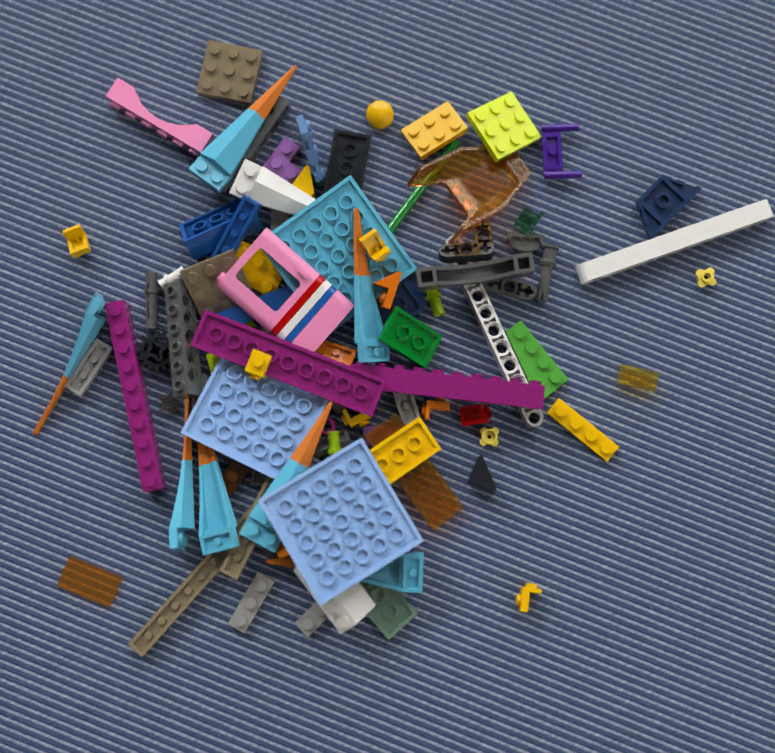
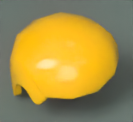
[366,100,394,129]

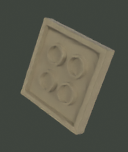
[196,40,263,105]
[180,249,253,318]

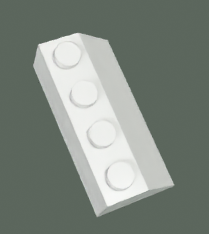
[293,566,376,634]

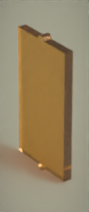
[57,555,123,607]

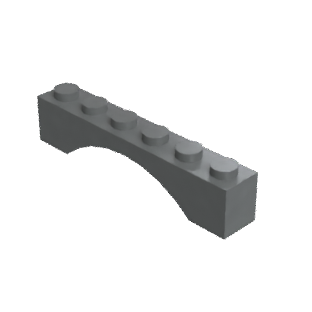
[415,252,535,292]

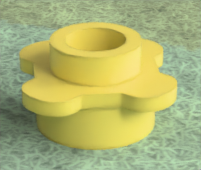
[695,267,717,288]
[479,427,499,446]

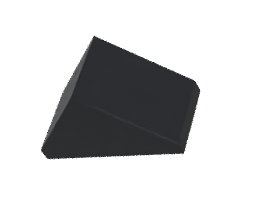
[467,455,497,492]

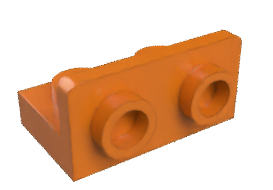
[315,340,357,366]

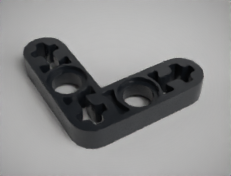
[438,214,494,263]

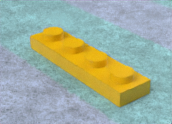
[546,398,619,462]

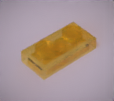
[616,364,659,392]

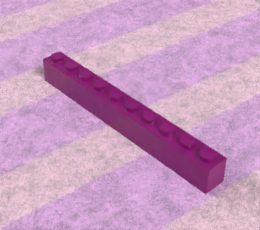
[105,300,167,493]
[351,361,545,410]

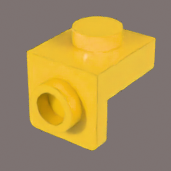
[62,224,91,258]
[359,228,391,263]
[244,349,272,381]
[341,408,372,429]
[515,583,542,612]

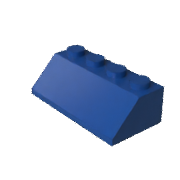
[179,199,263,260]

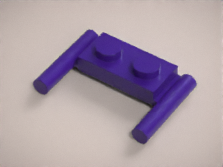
[541,124,582,180]

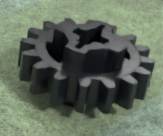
[136,330,171,373]

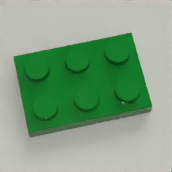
[377,306,442,369]

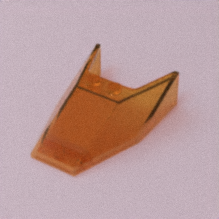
[407,146,532,245]

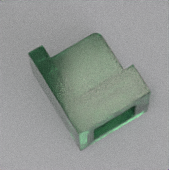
[514,207,545,235]

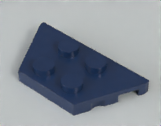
[635,175,702,240]
[376,271,426,326]

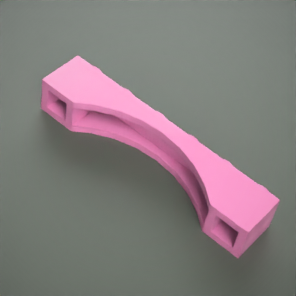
[106,78,215,157]

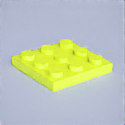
[466,91,541,163]

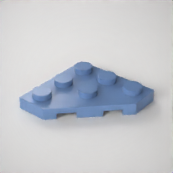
[295,114,326,187]

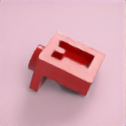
[459,404,491,426]

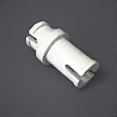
[158,266,184,291]

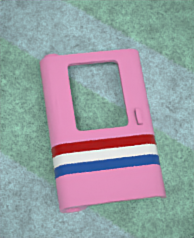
[215,228,354,352]

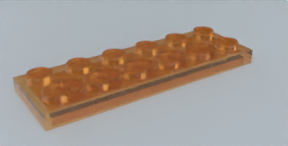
[364,413,464,531]

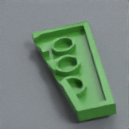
[505,320,569,399]

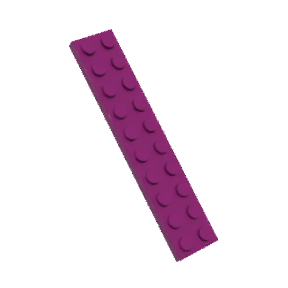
[190,309,387,417]

